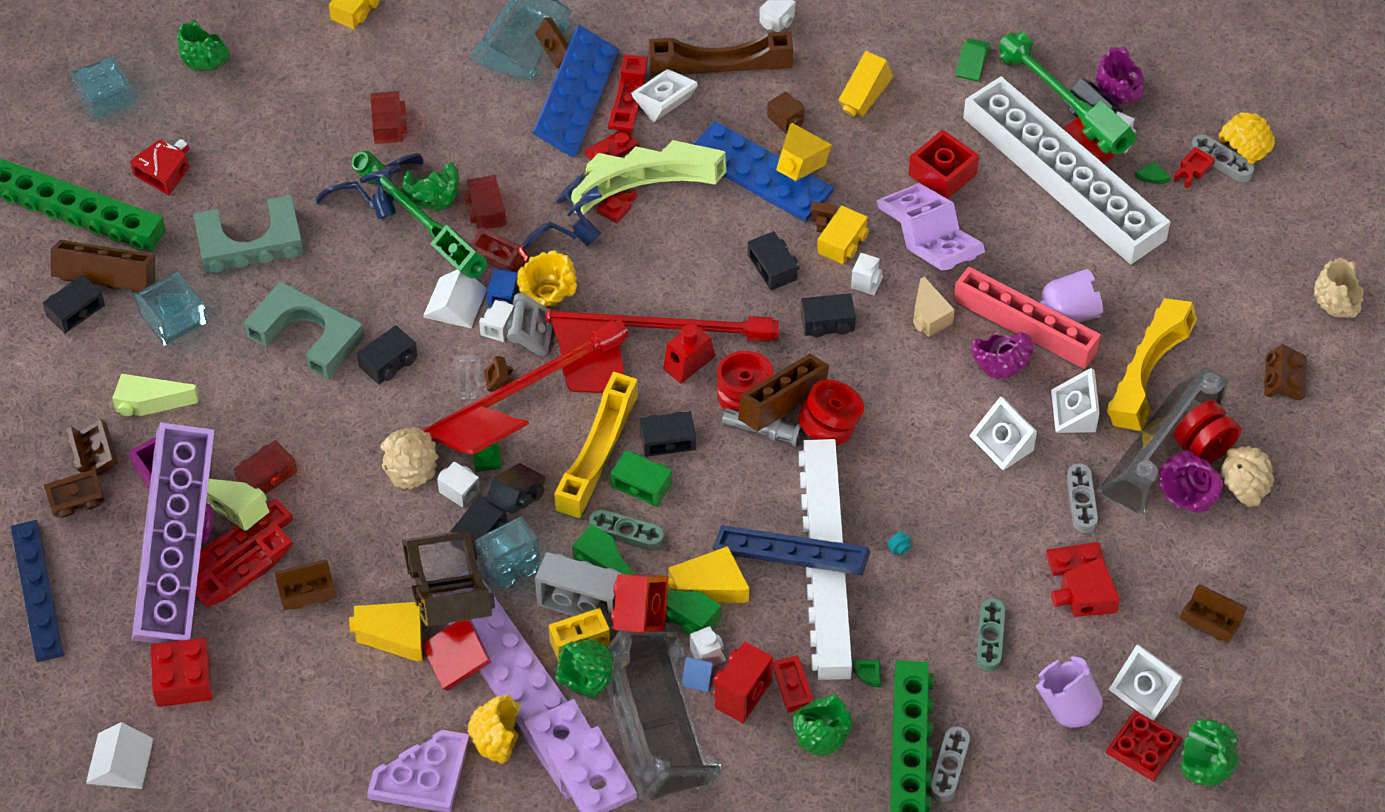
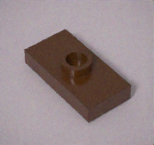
[535,17,569,69]

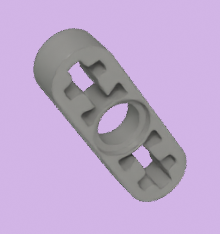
[1191,135,1254,182]
[1067,463,1098,533]
[930,727,970,802]

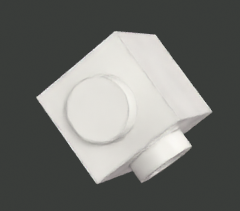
[759,0,795,32]
[438,462,480,508]

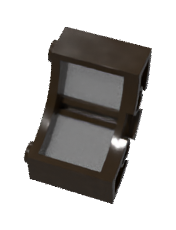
[402,530,495,626]

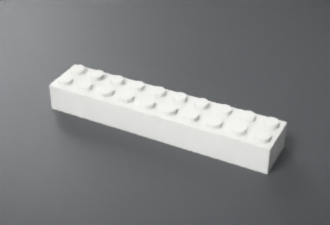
[963,77,1170,265]

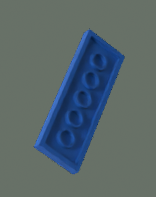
[532,25,619,157]
[693,121,834,223]

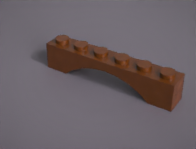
[649,31,793,76]

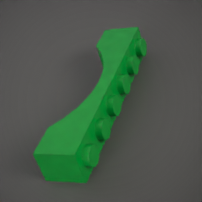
[572,524,721,637]

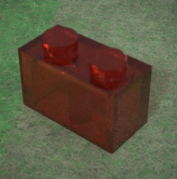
[370,91,408,144]
[463,175,506,231]
[470,227,530,273]
[234,440,297,495]

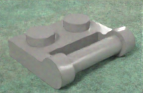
[507,293,552,356]

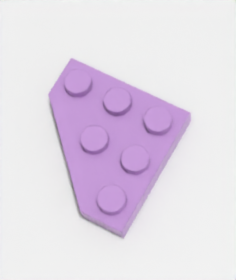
[367,730,470,812]

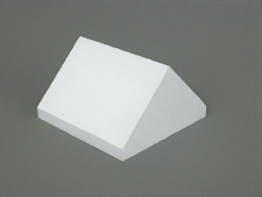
[632,69,698,122]
[423,270,487,328]
[1051,368,1100,433]
[969,397,1037,470]
[1108,644,1183,721]
[86,722,154,789]

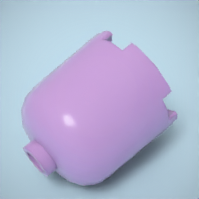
[1039,269,1103,323]
[1036,656,1103,728]

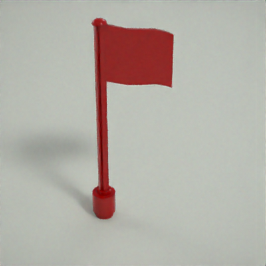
[545,309,779,393]
[423,319,629,454]

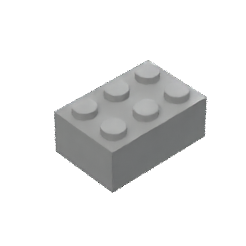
[535,552,623,627]

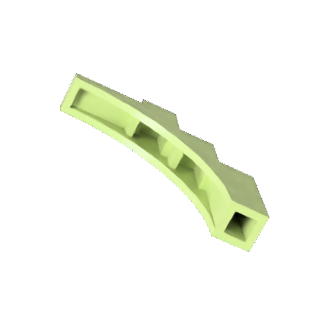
[571,140,726,215]

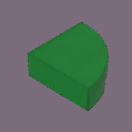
[1135,161,1170,184]
[852,660,881,687]

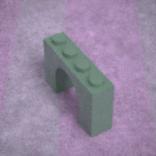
[193,195,303,273]
[244,282,364,380]

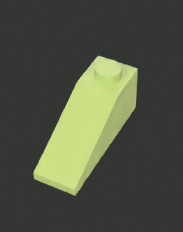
[112,374,199,417]
[206,479,269,531]

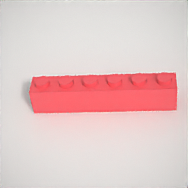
[954,267,1101,370]

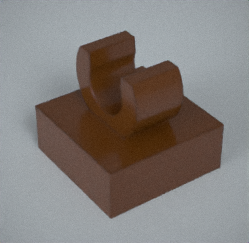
[811,201,838,232]
[484,356,515,392]

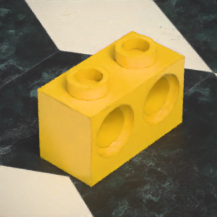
[549,608,610,662]

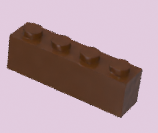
[51,240,155,293]
[738,354,829,432]

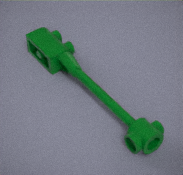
[998,31,1138,155]
[351,151,487,278]

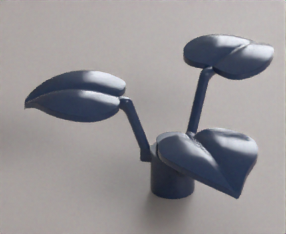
[316,153,423,219]
[519,173,602,260]

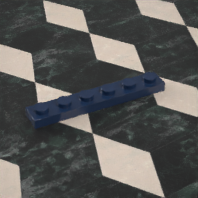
[11,520,64,662]
[713,525,871,576]

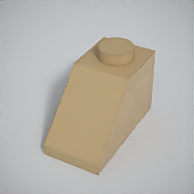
[913,277,955,337]

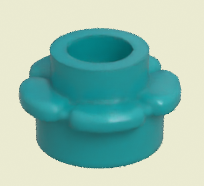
[887,531,912,556]

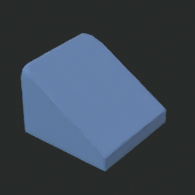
[682,657,713,692]

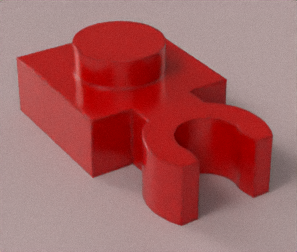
[1174,147,1215,188]
[597,189,637,224]

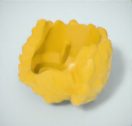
[1218,112,1275,164]
[516,250,577,307]
[468,694,520,764]

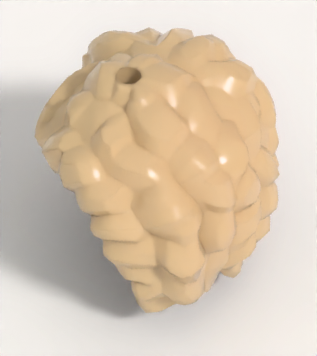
[1314,258,1364,318]
[381,427,439,489]
[1221,446,1274,507]

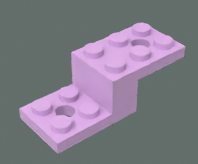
[876,183,985,270]
[524,699,637,812]

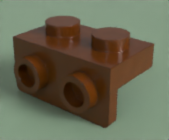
[1264,344,1306,400]
[67,419,118,476]
[44,469,105,518]
[275,559,337,611]
[1179,584,1247,643]

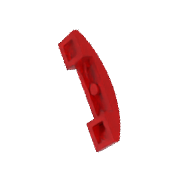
[608,54,648,132]
[195,524,293,607]

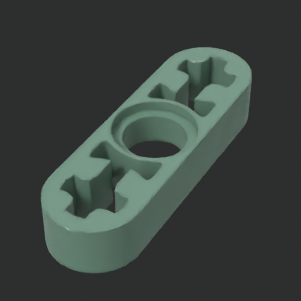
[589,510,663,550]
[976,599,1005,672]

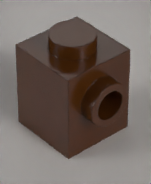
[767,91,805,134]

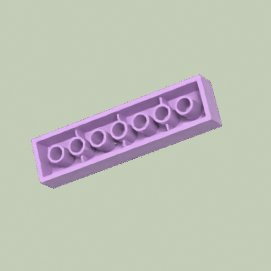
[131,422,214,643]

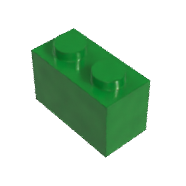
[610,450,672,507]

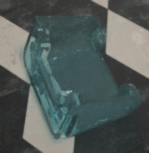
[469,0,572,81]

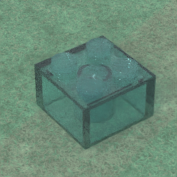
[69,55,137,122]
[134,271,208,346]
[475,516,540,591]

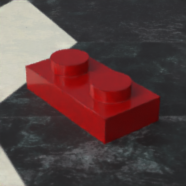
[585,130,639,160]
[1046,542,1105,576]
[772,655,814,713]

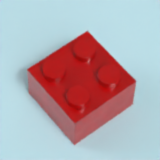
[908,129,979,199]
[611,573,669,633]
[150,638,212,707]
[713,641,773,724]

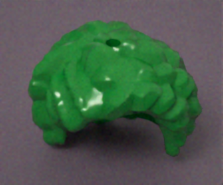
[177,20,231,71]
[401,162,460,212]
[555,639,614,698]
[793,694,853,756]
[1180,718,1239,786]

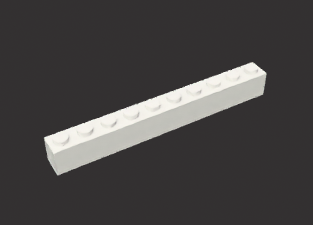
[798,439,852,680]

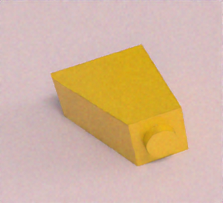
[838,51,894,117]
[776,123,832,181]
[668,546,749,603]
[349,602,423,662]

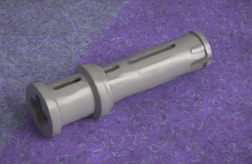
[722,408,802,447]

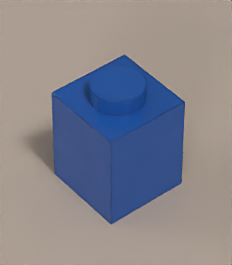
[487,269,519,307]

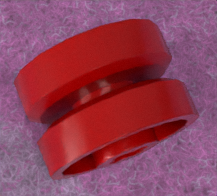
[717,351,773,412]
[798,379,865,446]
[1173,400,1242,464]

